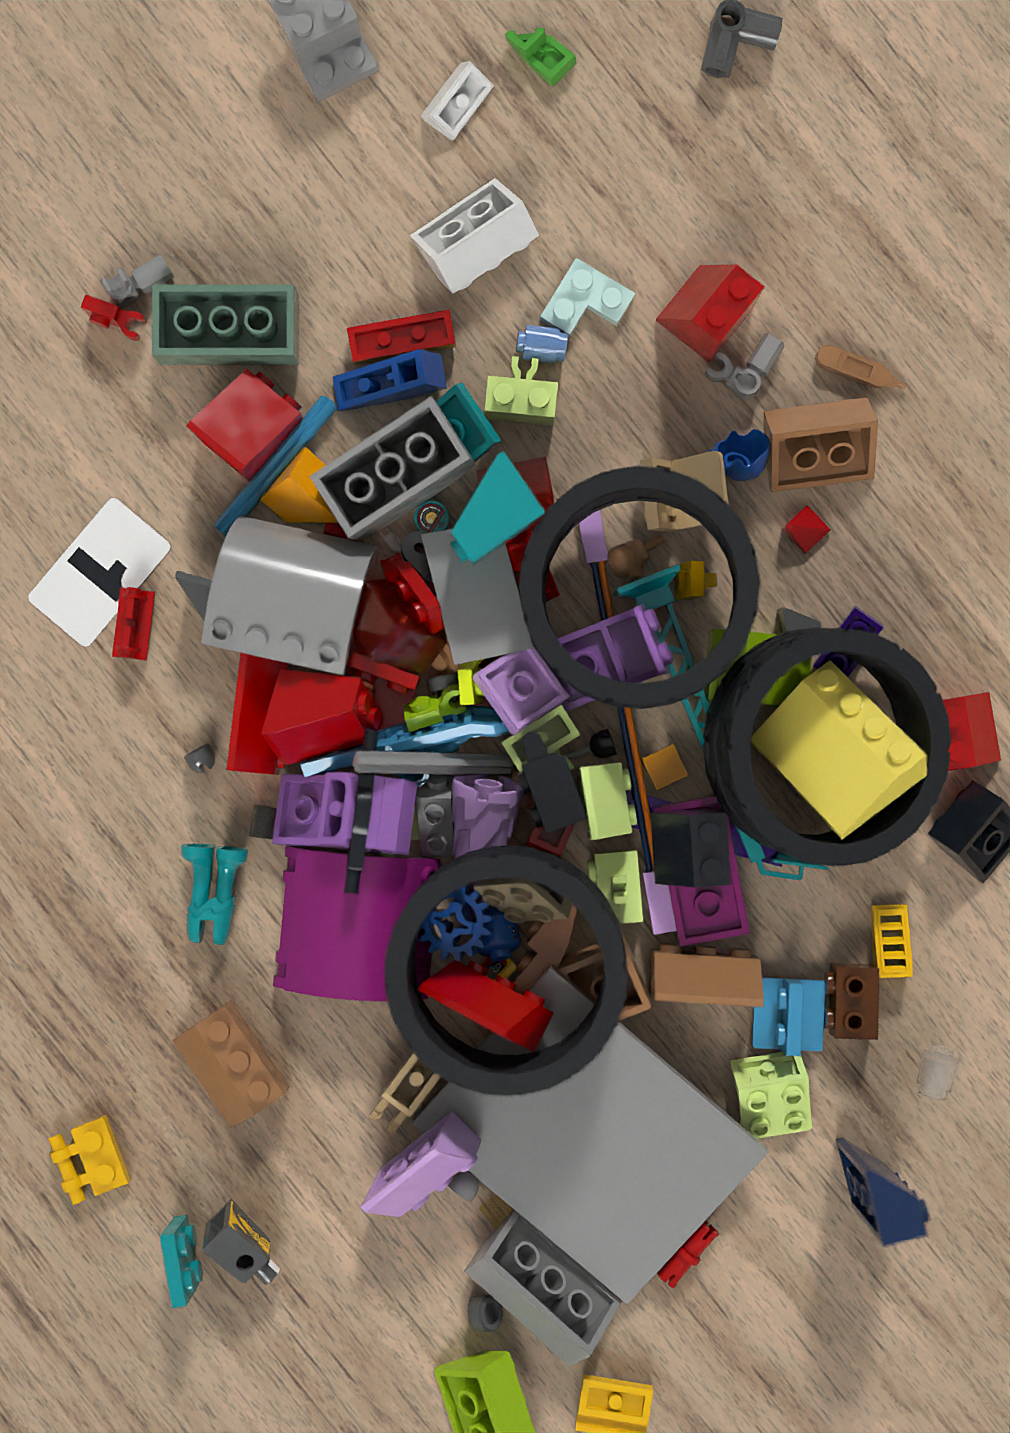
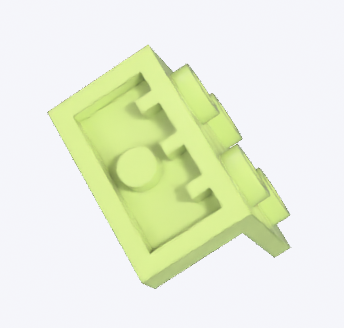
[730,1052,812,1139]

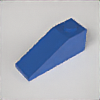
[332,349,447,411]

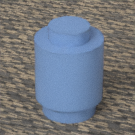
[516,324,568,364]

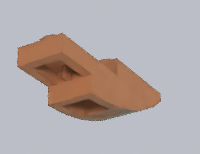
[511,904,577,995]

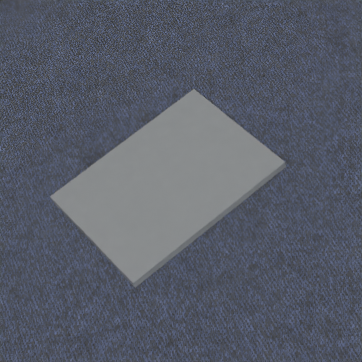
[412,964,769,1304]

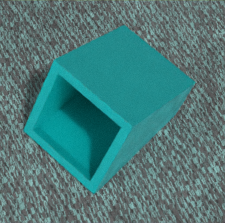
[450,451,545,566]

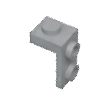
[416,774,455,857]

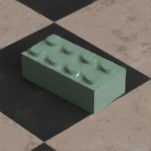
[152,285,299,365]

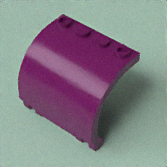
[273,846,440,1002]

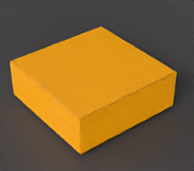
[641,744,688,790]

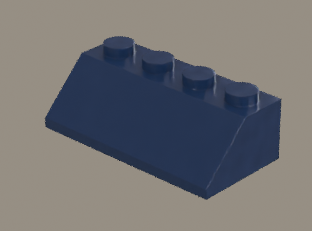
[836,1137,930,1247]

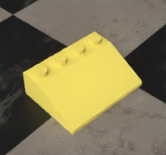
[750,661,927,839]

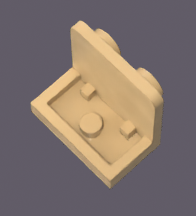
[640,451,728,533]

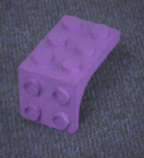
[543,604,674,711]

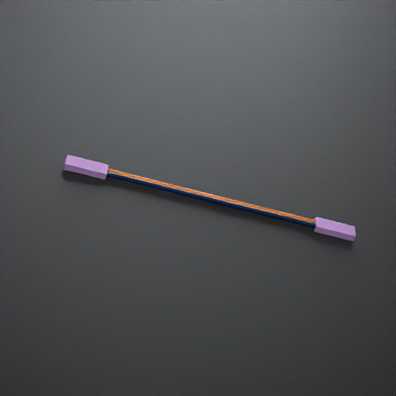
[579,510,677,935]

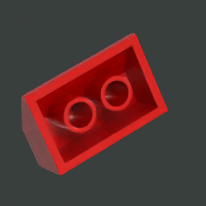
[418,960,554,1052]

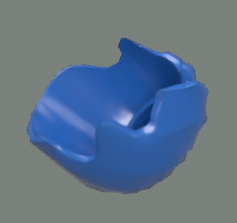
[709,429,770,481]

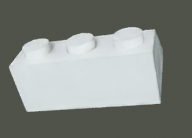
[410,178,539,294]

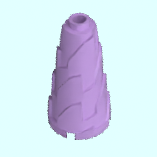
[452,774,524,914]

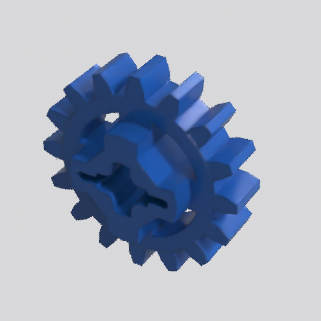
[420,884,495,961]

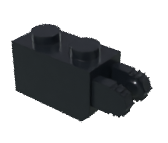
[517,731,587,834]

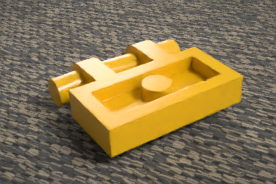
[48,1115,131,1205]

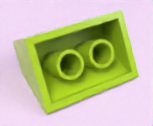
[434,1350,536,1433]

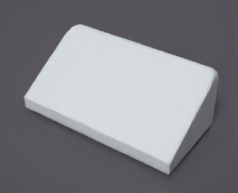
[421,61,494,141]

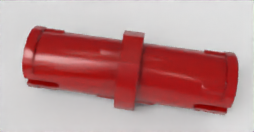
[657,1220,719,1288]

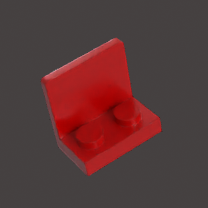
[347,652,421,731]

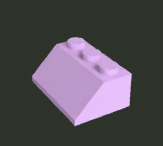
[360,1111,481,1217]

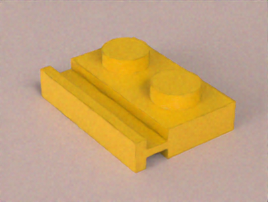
[575,1374,654,1433]

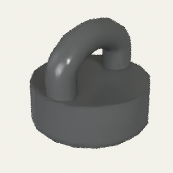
[426,672,460,703]
[468,1295,503,1332]

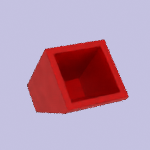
[656,264,765,363]
[186,369,303,481]
[261,669,381,765]

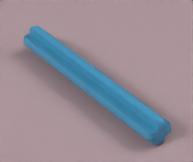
[214,395,337,536]

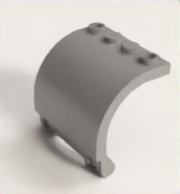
[201,516,380,675]

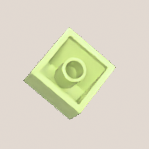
[577,762,637,840]

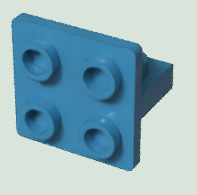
[752,977,825,1056]

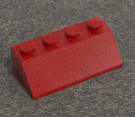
[226,652,292,775]

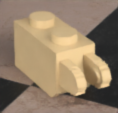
[368,1052,441,1135]

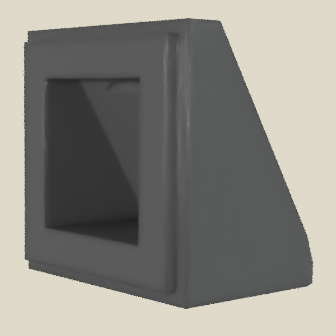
[777,607,821,634]

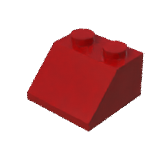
[943,692,1001,771]

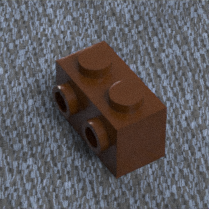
[824,963,879,1040]

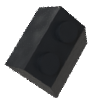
[928,780,1010,884]
[650,808,731,888]

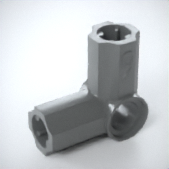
[700,0,783,78]

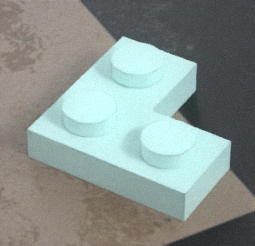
[540,258,635,338]

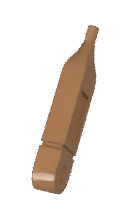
[815,345,907,390]

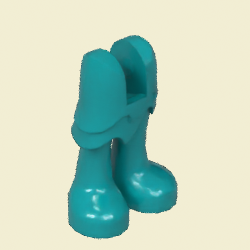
[181,843,248,945]

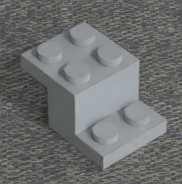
[268,0,379,103]

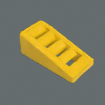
[871,904,913,978]

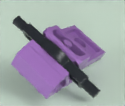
[272,730,417,894]

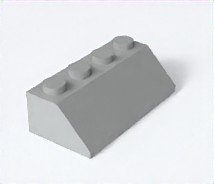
[464,1209,622,1367]

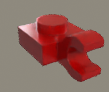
[81,294,147,341]

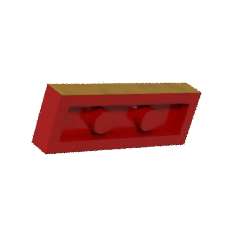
[347,309,456,365]

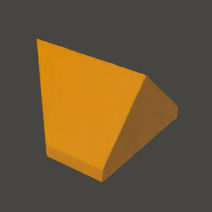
[260,446,339,523]

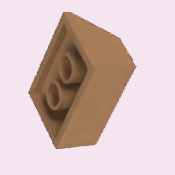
[763,397,878,492]
[649,943,764,1007]
[172,1000,289,1128]

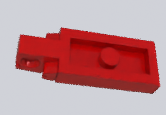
[380,553,444,634]

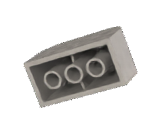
[310,397,475,540]

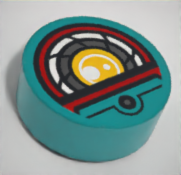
[414,501,449,533]

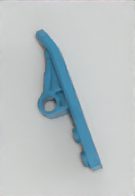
[300,705,509,787]

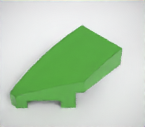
[504,28,577,87]

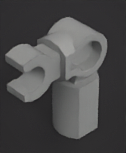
[100,254,174,309]
[705,333,785,400]

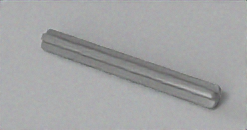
[352,751,513,775]

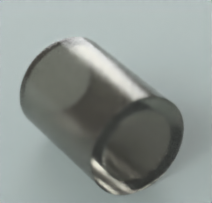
[249,805,277,839]

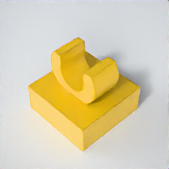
[676,561,717,600]

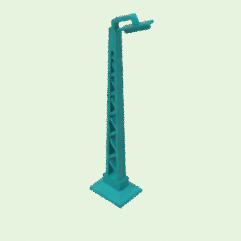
[613,564,829,880]

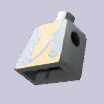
[202,1199,280,1285]

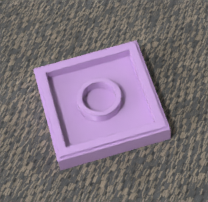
[472,643,570,736]

